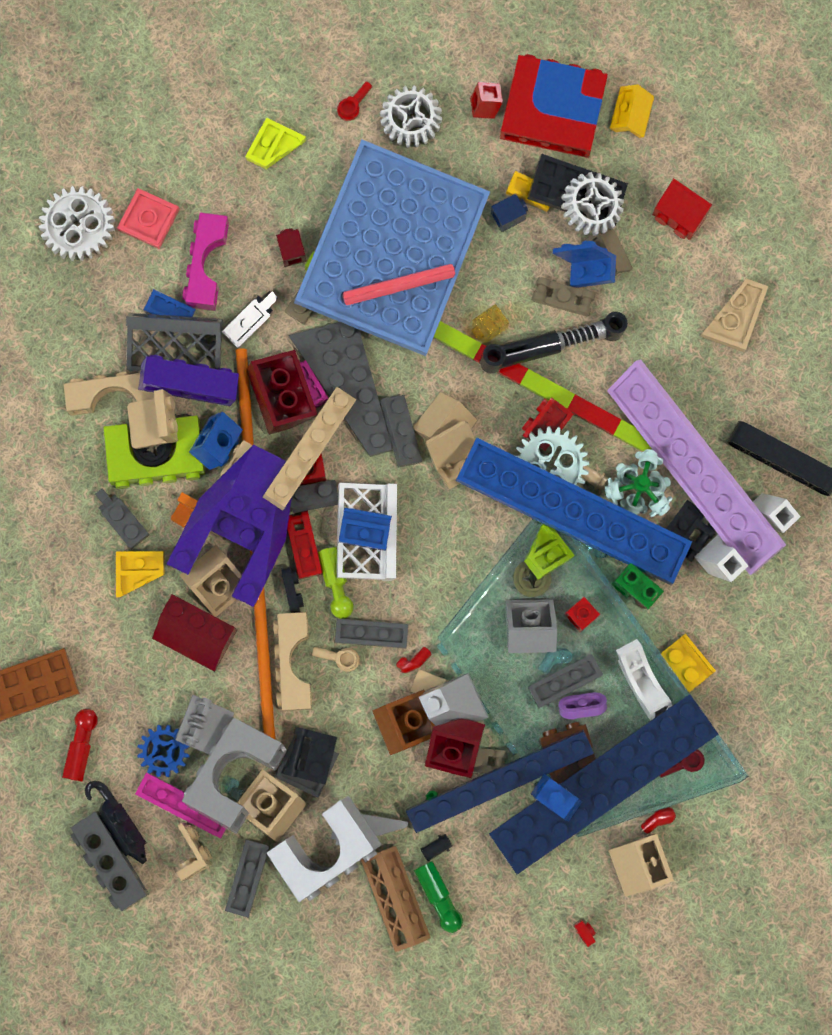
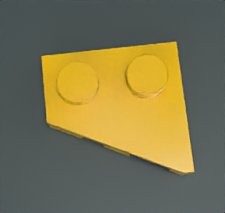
[116,551,165,597]

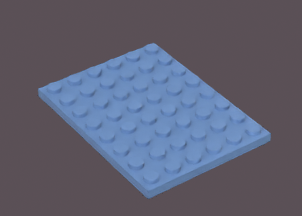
[294,140,490,356]

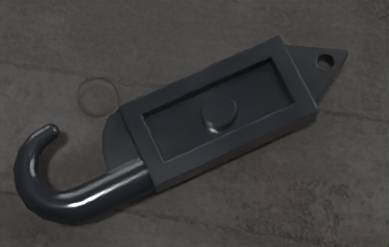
[85,780,147,864]

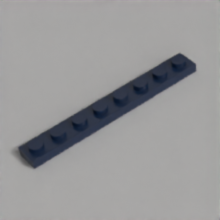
[406,730,594,833]

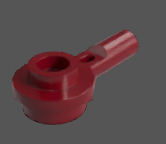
[660,749,705,778]

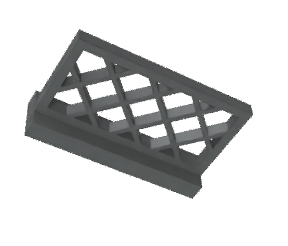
[126,313,223,371]

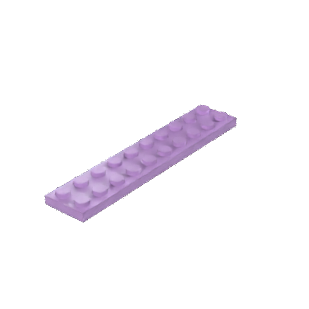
[607,360,786,575]

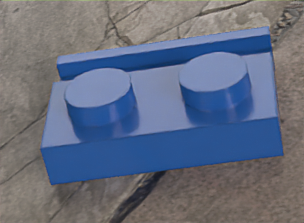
[338,508,392,551]

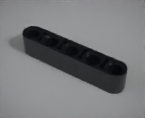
[727,421,832,496]

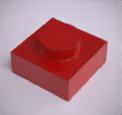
[573,920,596,947]

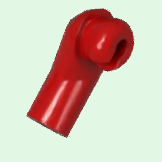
[641,807,676,834]

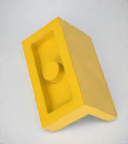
[610,84,654,138]

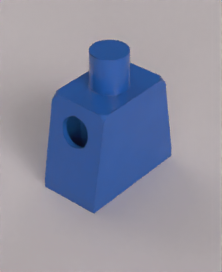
[531,774,583,822]

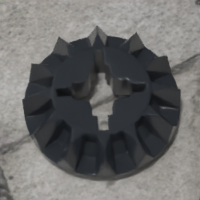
[134,443,172,467]

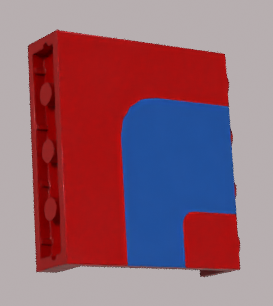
[500,54,608,158]

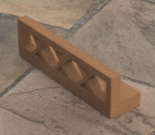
[361,846,431,952]

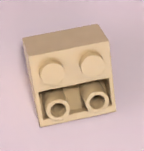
[608,834,674,897]

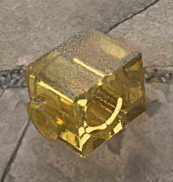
[471,304,509,344]

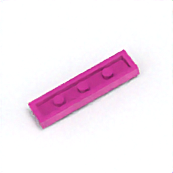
[135,773,226,839]

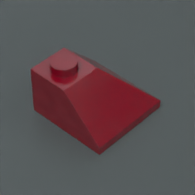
[425,718,485,779]

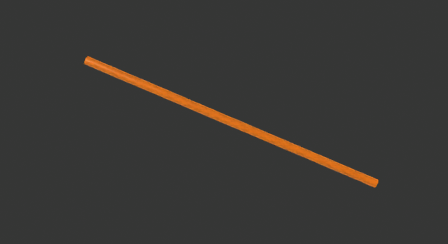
[235,348,276,740]

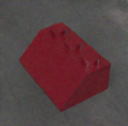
[247,350,318,435]
[152,594,237,672]

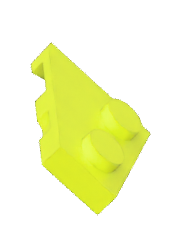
[245,117,306,169]

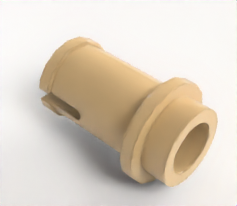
[581,466,608,491]

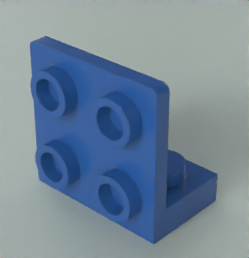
[553,241,616,288]

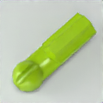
[318,547,354,619]

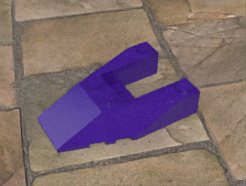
[167,444,292,607]

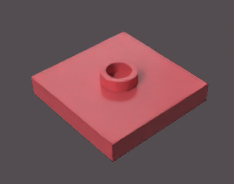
[117,188,180,249]

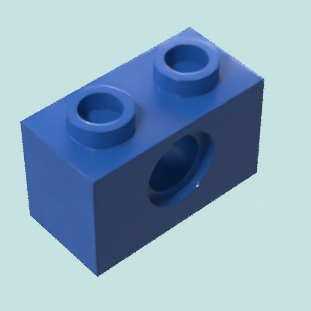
[189,412,243,470]

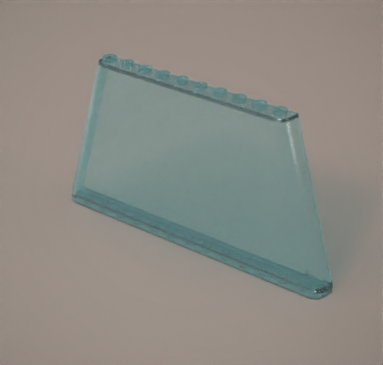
[436,519,749,838]

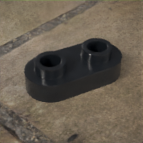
[281,566,304,613]

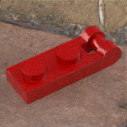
[288,510,323,580]

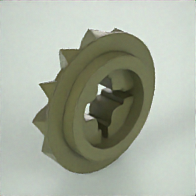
[513,561,551,598]

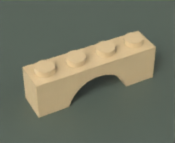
[63,370,154,416]
[274,612,312,712]

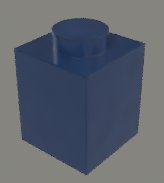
[491,194,528,232]

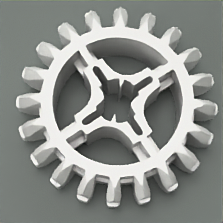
[380,85,442,148]
[561,172,624,236]

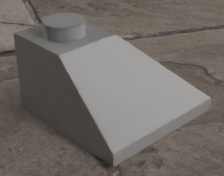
[419,673,489,726]

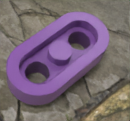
[559,692,607,720]

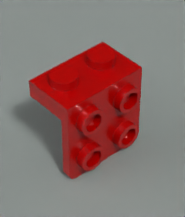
[522,397,574,451]

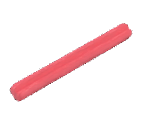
[343,264,455,305]

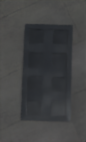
[527,154,628,228]

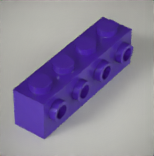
[138,355,239,406]

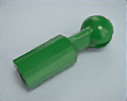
[414,861,463,933]

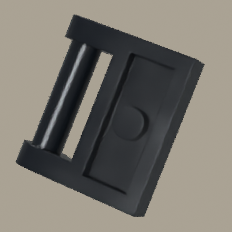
[283,727,338,785]

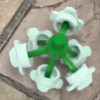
[605,449,673,517]

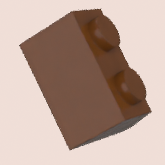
[372,689,435,755]

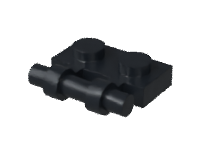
[666,500,716,562]

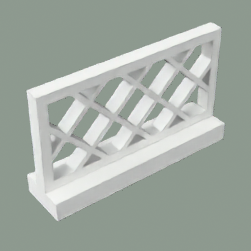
[337,483,397,581]

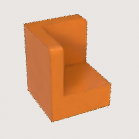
[171,492,198,528]

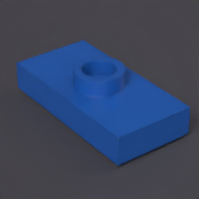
[143,289,196,317]

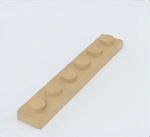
[263,387,356,510]

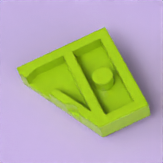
[524,524,575,580]

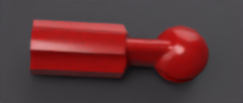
[62,709,98,782]

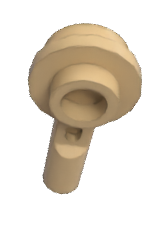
[312,647,360,672]

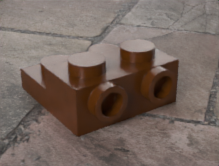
[538,721,596,784]

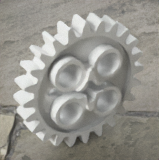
[39,186,115,261]

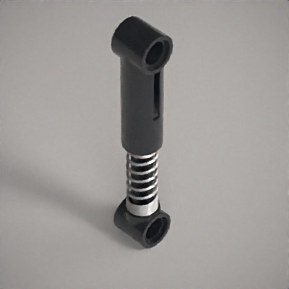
[480,312,628,374]

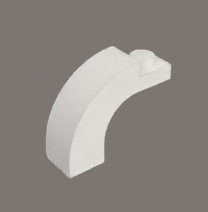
[616,639,672,721]

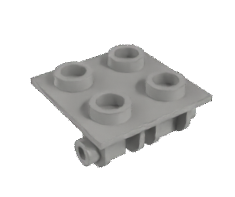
[175,695,234,754]

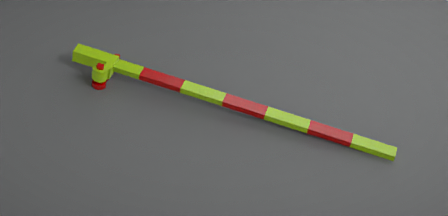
[305,251,653,452]

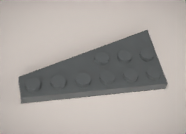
[288,322,393,457]

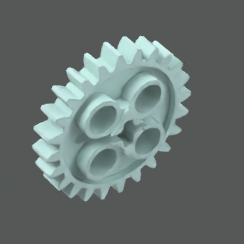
[514,426,590,487]

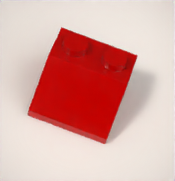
[652,179,712,240]

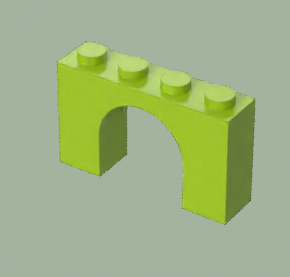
[103,415,206,489]

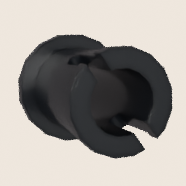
[420,834,453,862]

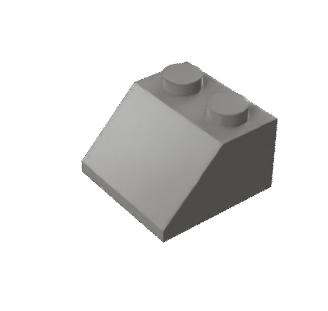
[506,599,557,653]

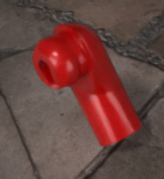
[396,647,432,674]

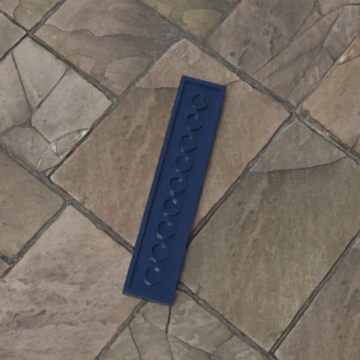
[489,694,719,874]

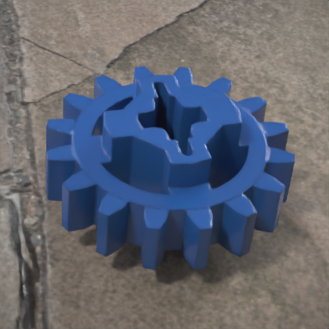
[137,725,190,777]

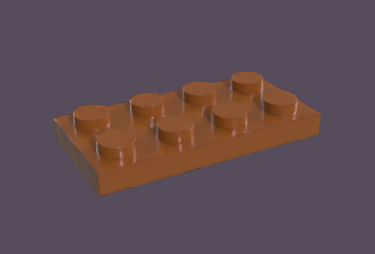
[0,648,80,722]

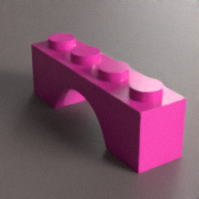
[183,213,229,311]

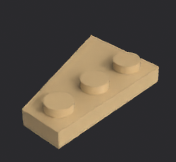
[700,278,768,352]

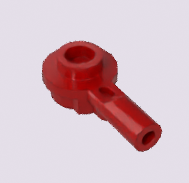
[337,81,372,121]

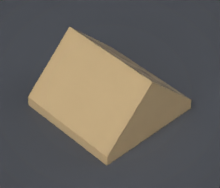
[413,392,477,440]

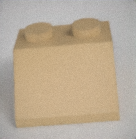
[180,545,242,617]
[237,769,307,843]

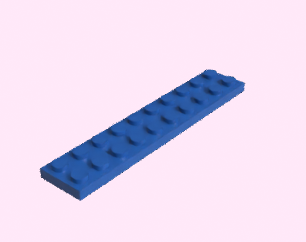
[456,438,692,585]

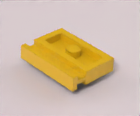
[658,633,716,693]

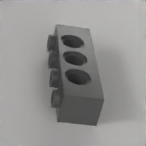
[70,811,149,911]

